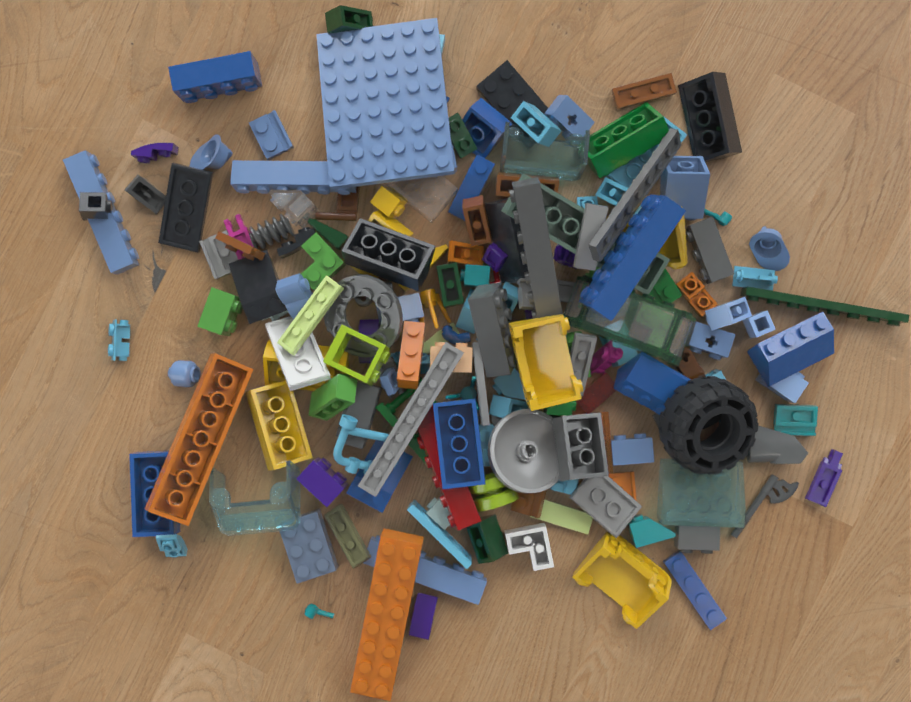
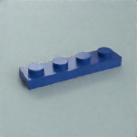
[663,550,727,630]

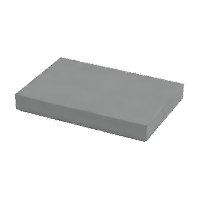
[569,476,642,538]

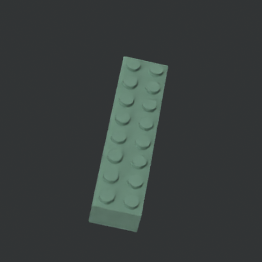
[501,174,670,296]

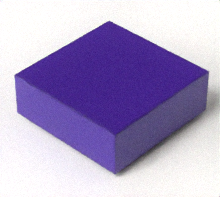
[482,243,508,272]

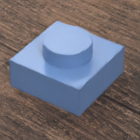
[380,367,399,396]

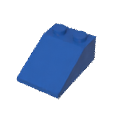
[346,440,413,513]

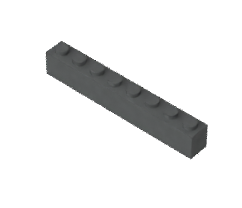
[509,177,568,344]

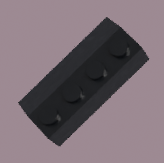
[678,72,742,162]
[484,198,528,283]
[341,218,435,292]

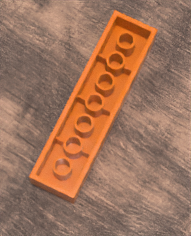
[145,353,254,526]
[350,528,424,701]

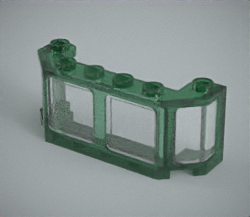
[563,275,696,367]

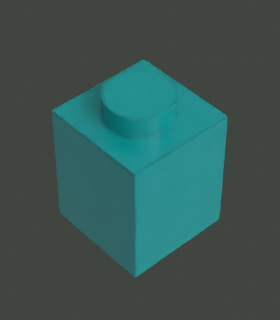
[460,264,490,287]

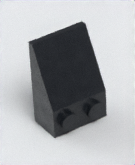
[229,249,287,324]

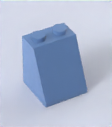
[660,156,710,220]

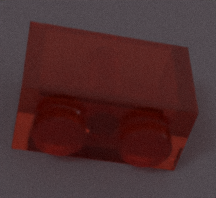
[576,372,617,414]

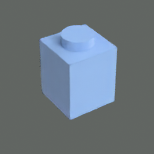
[742,310,776,338]

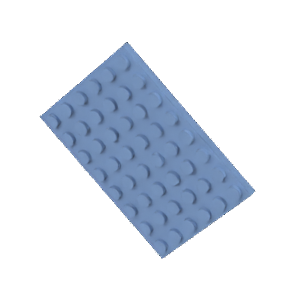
[316,18,455,190]

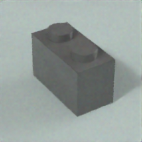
[674,522,720,554]

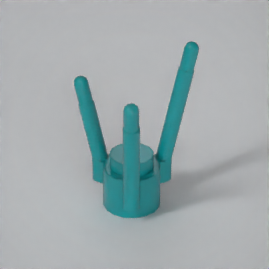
[445,376,479,410]

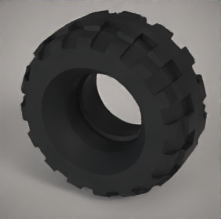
[659,376,759,475]

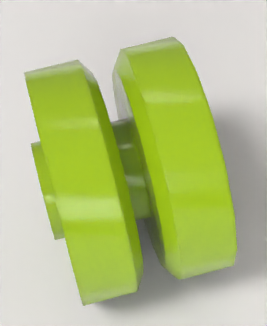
[468,472,519,512]

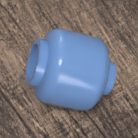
[168,360,201,387]

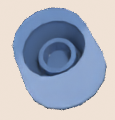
[190,134,233,170]
[749,226,790,271]

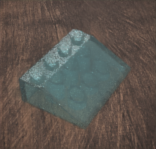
[657,458,746,528]

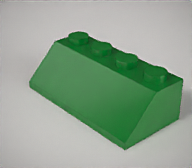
[576,102,669,178]

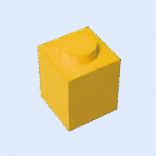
[370,186,407,218]

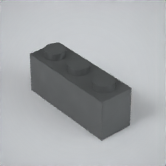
[686,217,735,284]

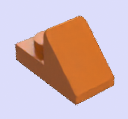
[448,241,484,266]

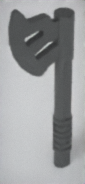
[731,474,799,539]

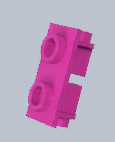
[590,340,623,375]

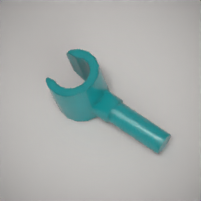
[704,209,732,226]
[304,604,334,619]

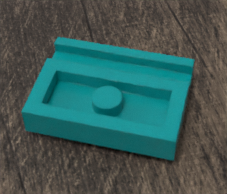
[773,404,818,436]

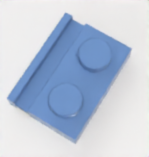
[249,110,294,160]

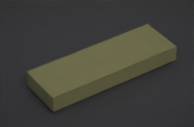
[324,504,371,568]

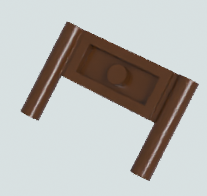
[315,186,360,221]

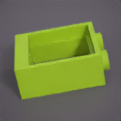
[323,325,390,386]

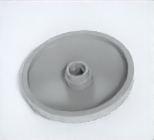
[488,409,560,493]

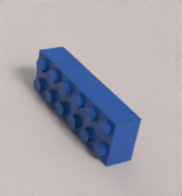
[579,194,686,321]

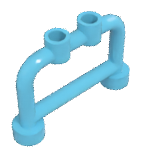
[333,414,411,474]

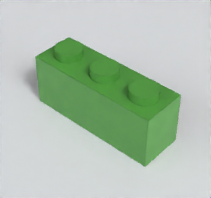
[308,373,357,421]

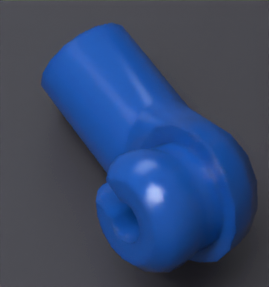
[442,325,471,345]

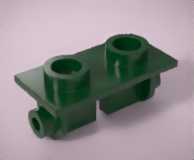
[449,112,477,159]

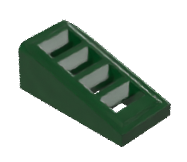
[308,218,349,250]

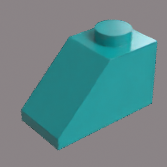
[627,514,676,548]

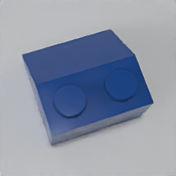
[462,98,513,159]

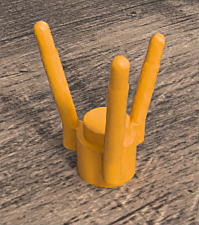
[419,289,451,329]

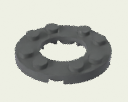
[324,274,403,357]

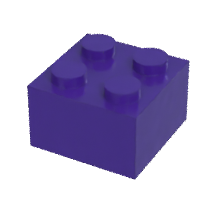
[296,457,348,507]

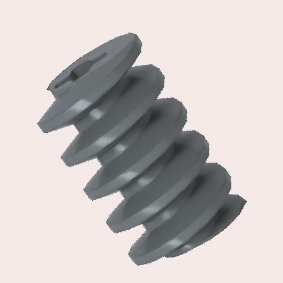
[249,214,295,249]

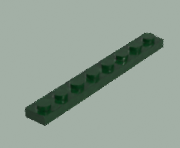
[740,286,909,327]

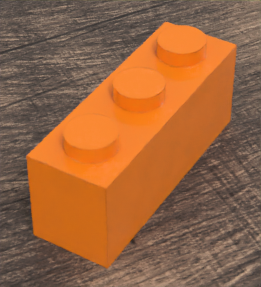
[397,321,425,389]

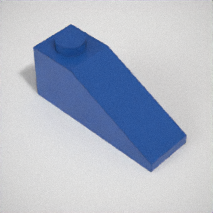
[448,155,495,221]

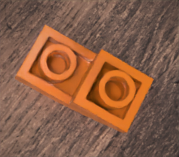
[676,272,718,318]

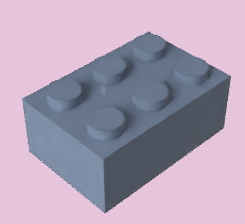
[278,509,339,584]

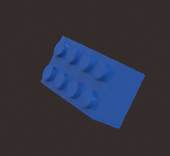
[168,51,262,103]
[433,399,485,489]
[129,451,181,537]

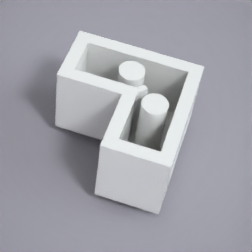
[504,523,554,571]

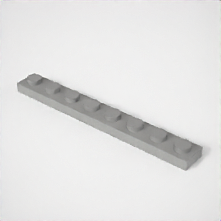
[358,342,464,497]

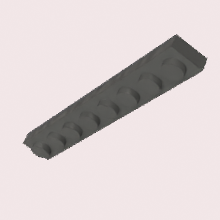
[588,128,681,262]

